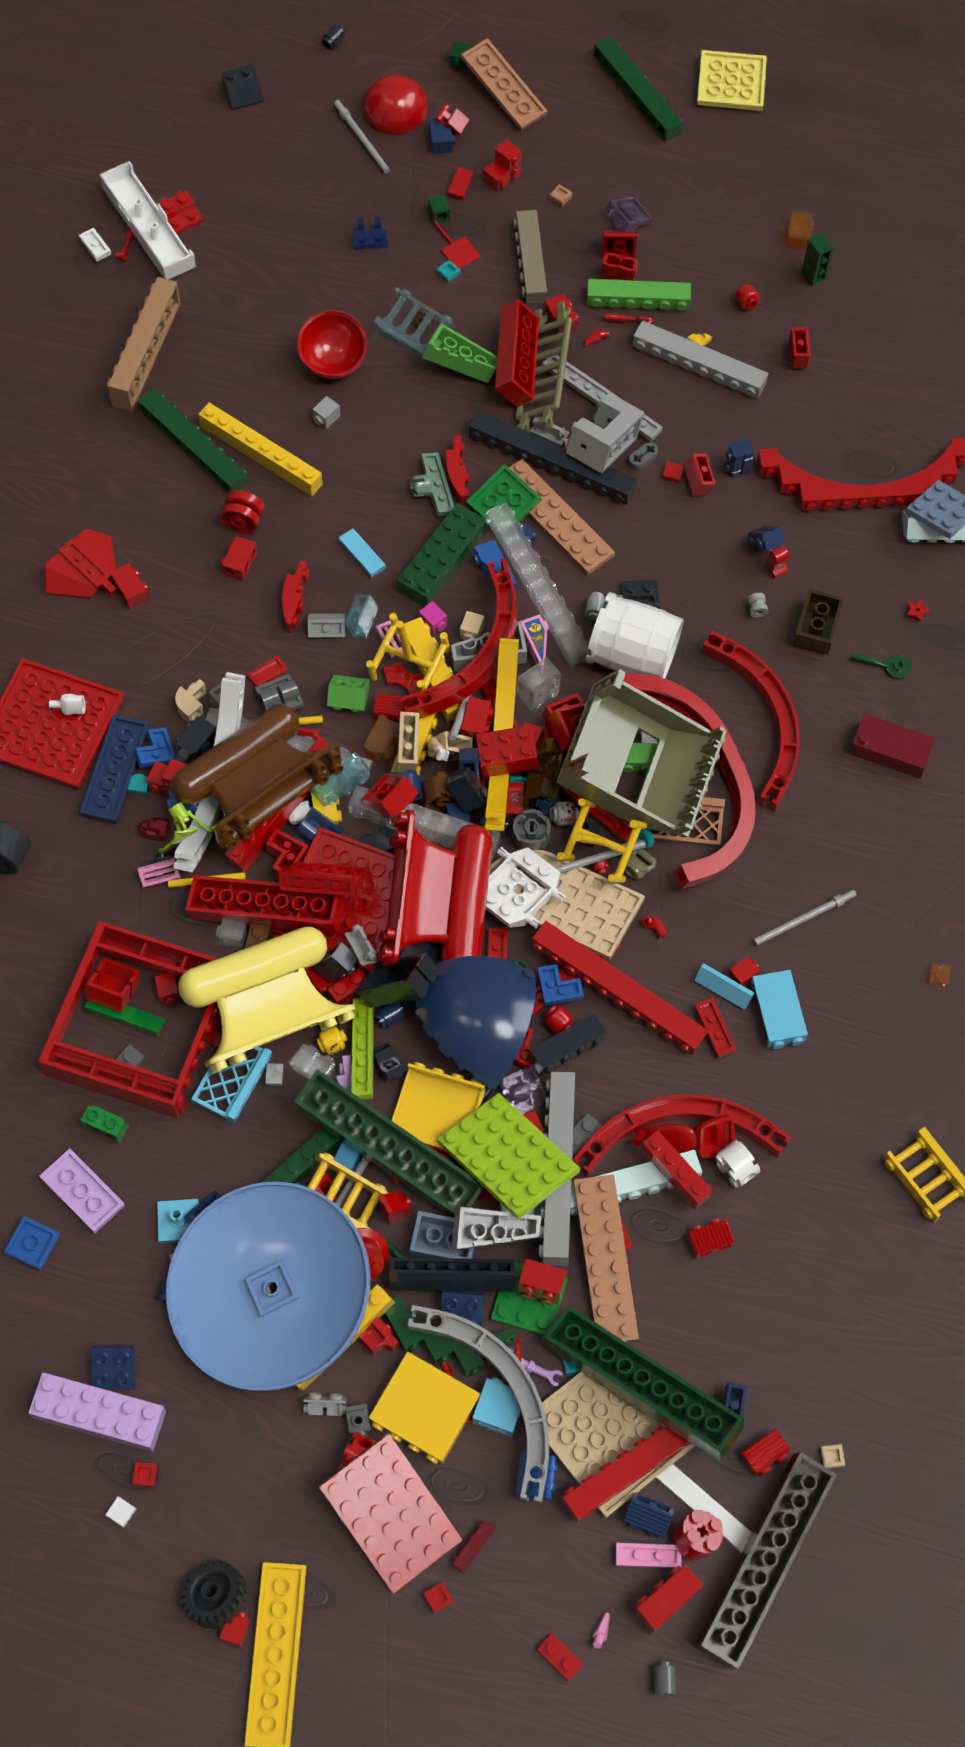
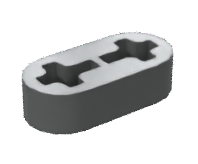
[629,443,658,470]

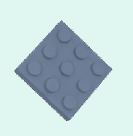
[906,480,965,539]

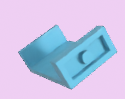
[750,970,808,1049]

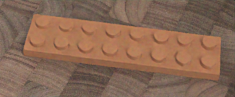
[509,459,615,575]
[573,1175,639,1341]

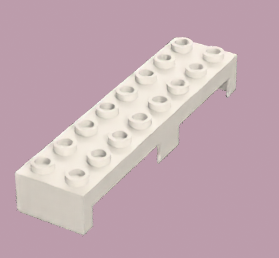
[100,161,196,280]

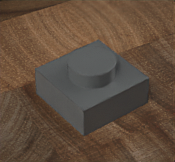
[116,1044,145,1067]

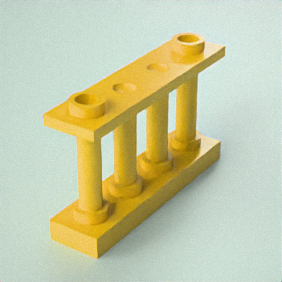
[884,1127,965,1223]
[307,1153,388,1229]

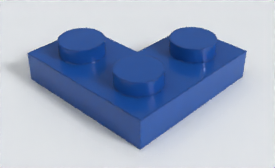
[134,727,176,768]
[538,964,584,1006]

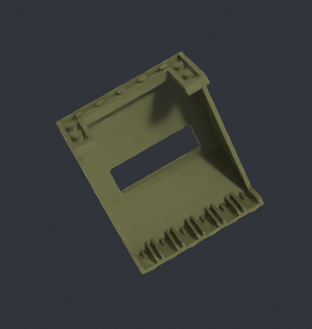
[557,669,727,837]

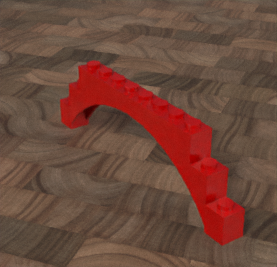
[757,437,965,512]

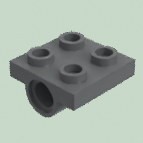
[255,674,304,711]

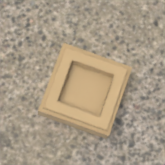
[820,1444,845,1469]

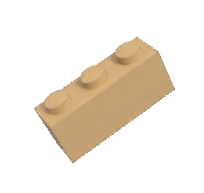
[397,712,419,773]

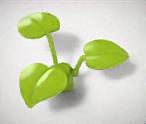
[158,803,217,854]

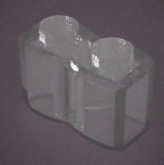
[289,1044,336,1080]

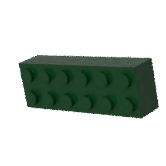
[397,503,487,607]

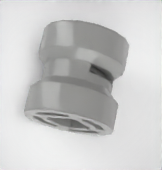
[747,593,768,618]

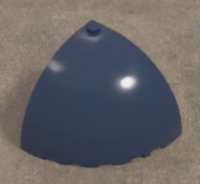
[412,956,536,1090]

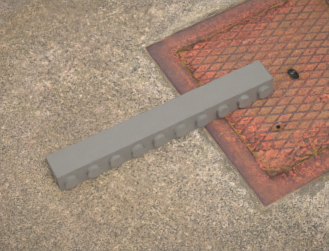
[539,1072,575,1266]

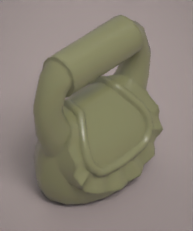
[624,849,656,880]

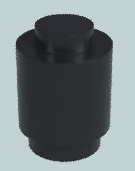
[322,25,345,50]

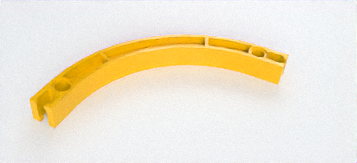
[485,638,519,831]

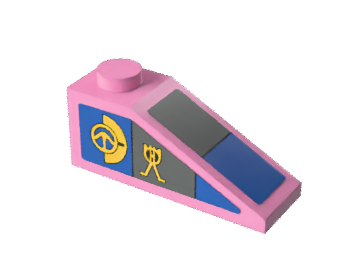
[521,614,549,675]

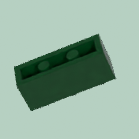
[801,233,834,286]

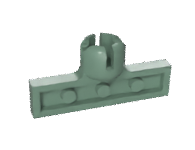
[410,452,454,516]

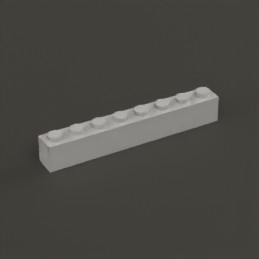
[632,321,768,399]

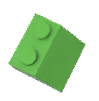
[327,675,370,712]

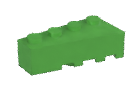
[422,324,497,383]

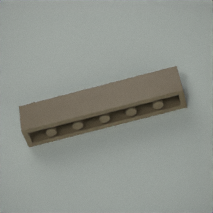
[513,210,547,304]

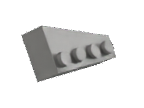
[451,621,527,672]
[452,1207,541,1251]

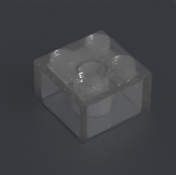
[517,658,561,711]

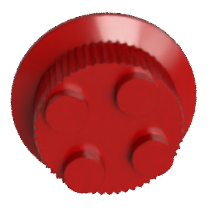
[357,1228,389,1281]

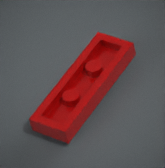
[694,998,737,1058]

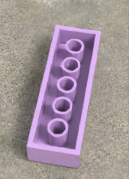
[29,1373,166,1452]

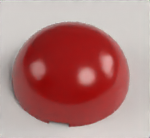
[363,74,428,135]
[297,310,367,379]

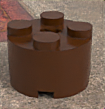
[421,771,458,812]

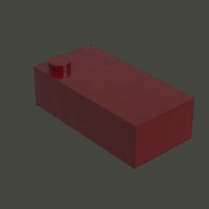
[849,713,935,779]

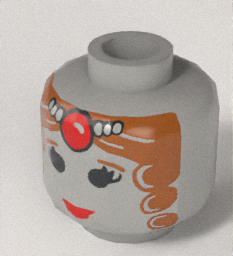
[549,801,579,826]

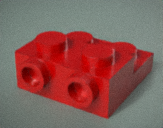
[157,191,204,235]

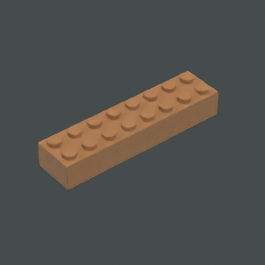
[107,277,180,412]

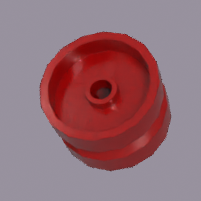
[220,490,265,534]

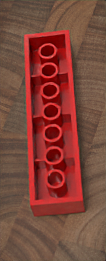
[185,875,346,934]

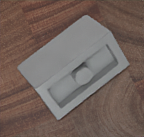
[308,614,345,637]

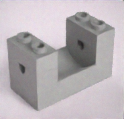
[566,393,645,473]

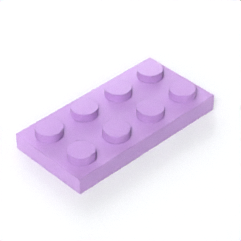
[39,1149,125,1234]

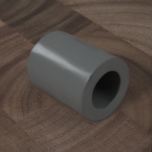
[654,1662,676,1696]

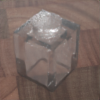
[216,919,247,948]

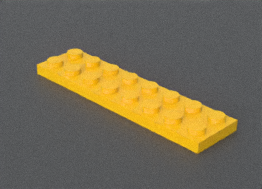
[245,1562,307,1747]

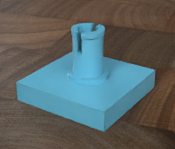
[158,1199,199,1243]

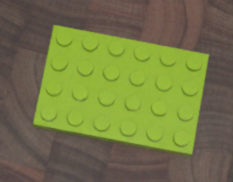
[438,1093,580,1220]

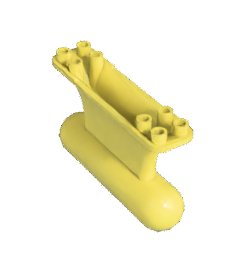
[178,927,356,1074]

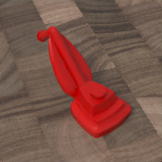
[631,1115,735,1159]

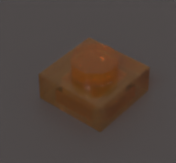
[929,963,951,987]

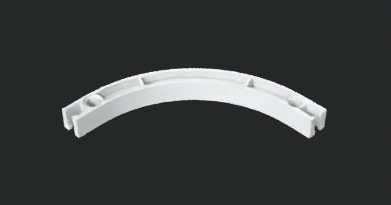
[174,672,245,872]

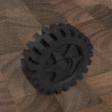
[181,1560,248,1629]

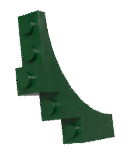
[384,1295,517,1377]

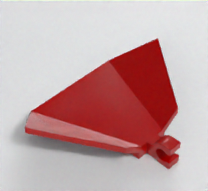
[45,529,117,599]

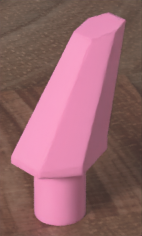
[593,1612,610,1648]

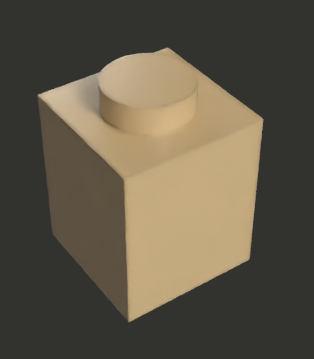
[460,611,484,640]

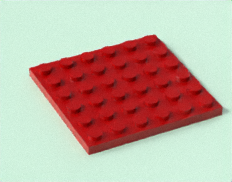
[0,658,125,789]
[271,827,395,971]

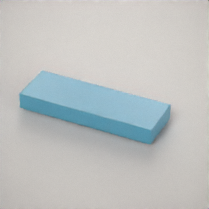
[339,529,386,578]
[694,963,754,1010]

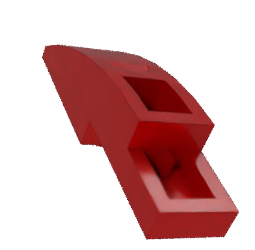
[446,435,469,506]
[282,560,310,633]

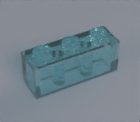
[311,752,370,807]

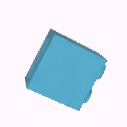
[472,1378,521,1437]

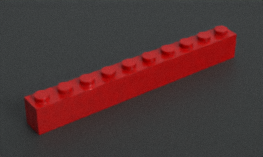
[531,920,708,1054]

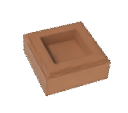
[549,185,573,207]

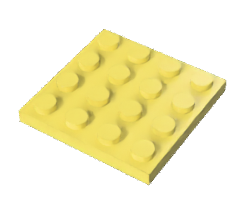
[697,50,767,111]

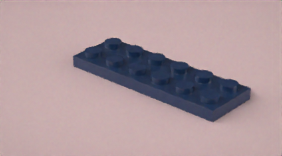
[80,714,150,824]

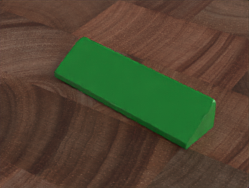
[84,1000,166,1037]

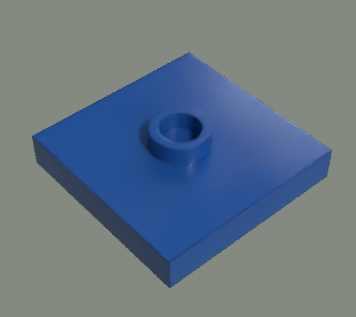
[4,1216,61,1271]

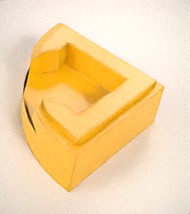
[687,333,712,346]

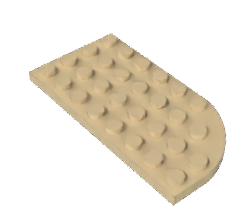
[489,850,645,960]

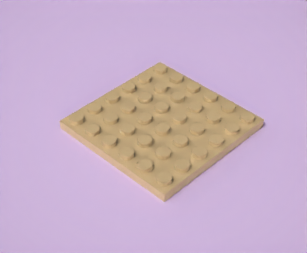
[542,1339,695,1518]

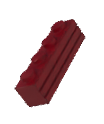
[452,1520,496,1574]

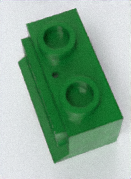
[80,1105,130,1144]

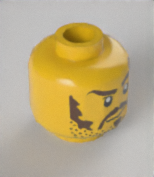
[317,1026,347,1055]

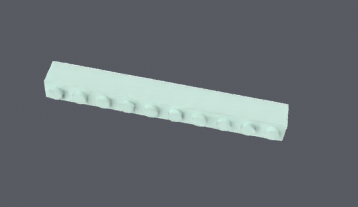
[500,1150,702,1225]

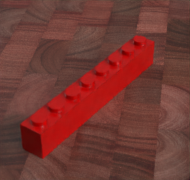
[224,737,330,872]
[562,1426,691,1523]

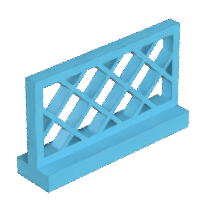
[191,1046,272,1125]

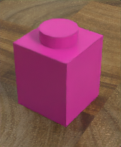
[419,601,447,635]

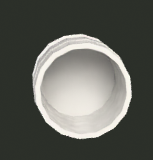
[586,592,684,679]

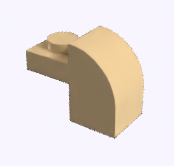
[175,679,206,723]

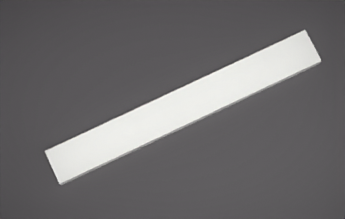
[655,1465,752,1553]

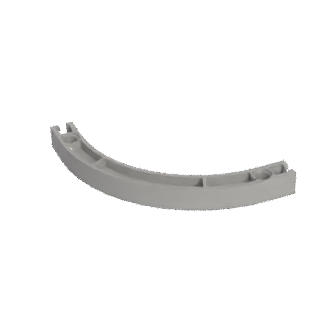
[408,1305,549,1504]

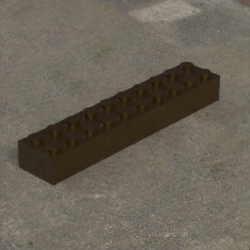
[694,1452,837,1669]

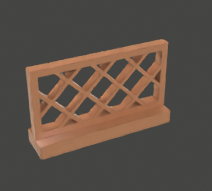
[653,797,725,846]

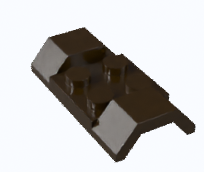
[522,737,568,808]

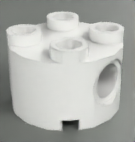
[715,1140,761,1188]

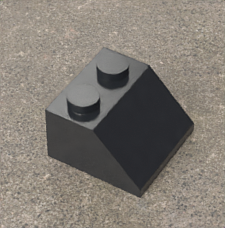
[221,64,264,110]

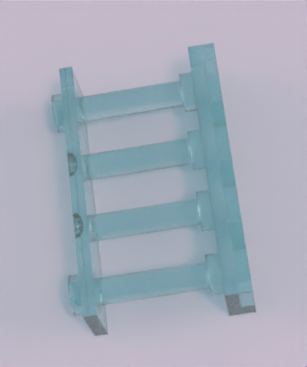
[374,287,456,355]

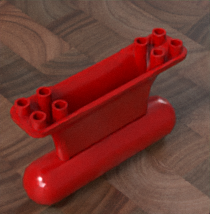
[376,809,493,967]

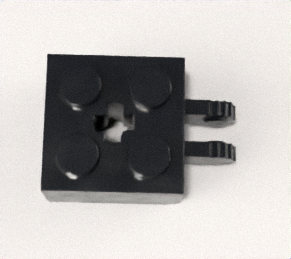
[174,716,217,765]

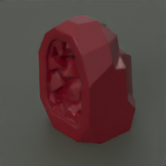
[138,817,170,841]

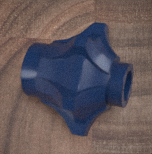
[531,793,560,815]

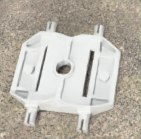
[486,847,566,929]

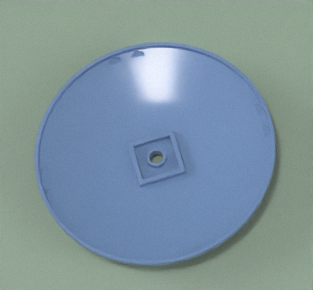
[166,1182,370,1391]

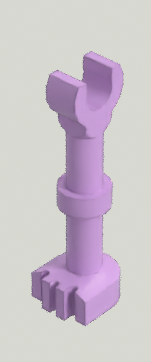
[508,1347,563,1387]

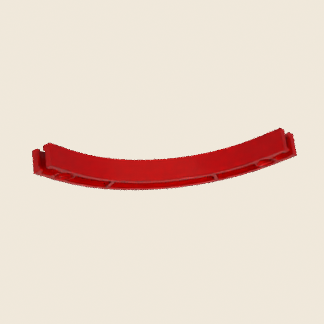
[401,558,518,719]
[702,630,800,812]
[572,1094,791,1178]

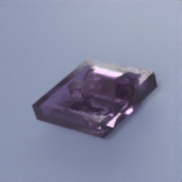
[499,1066,547,1114]

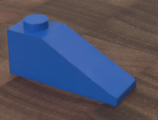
[473,540,517,592]

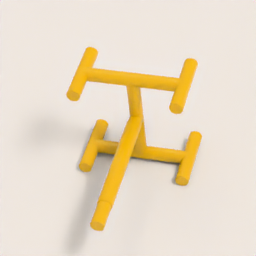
[366,613,451,691]
[557,799,647,883]

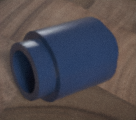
[375,1003,405,1029]

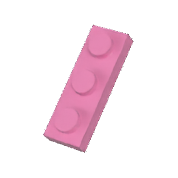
[616,1543,681,1568]

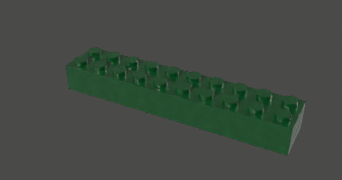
[292,1069,484,1218]
[544,1305,744,1462]

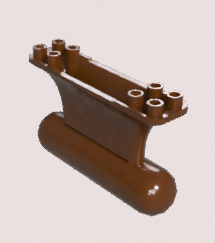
[171,704,344,850]

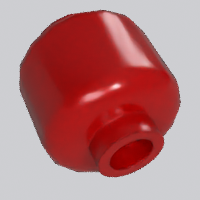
[735,284,760,310]
[544,1005,573,1034]

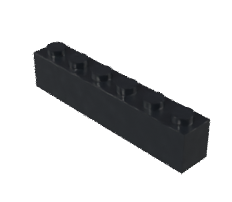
[389,1257,515,1292]

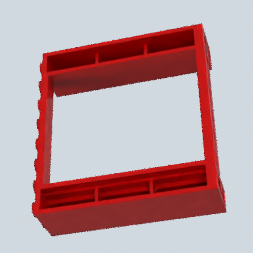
[38,921,220,1118]

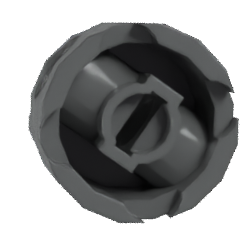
[512,809,551,851]

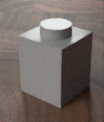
[313,396,340,429]

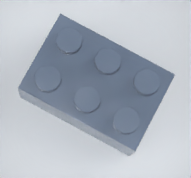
[410,1211,475,1259]

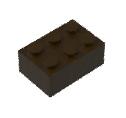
[793,589,844,654]

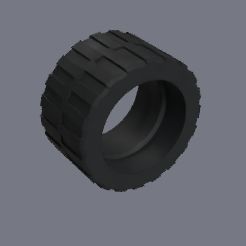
[0,820,31,874]

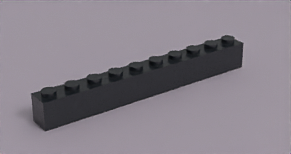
[469,411,637,505]

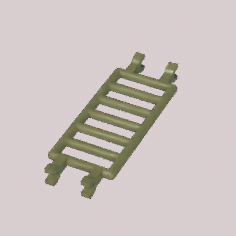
[515,301,572,432]

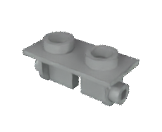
[530,417,569,446]
[345,924,378,966]
[303,1393,347,1416]

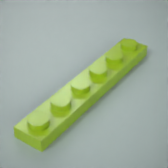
[351,998,374,1100]

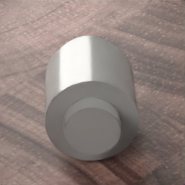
[585,592,605,620]

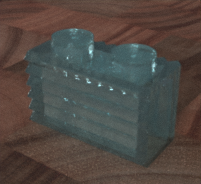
[344,594,378,638]

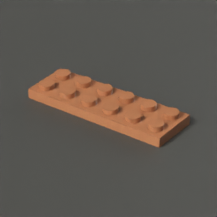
[461,38,548,131]

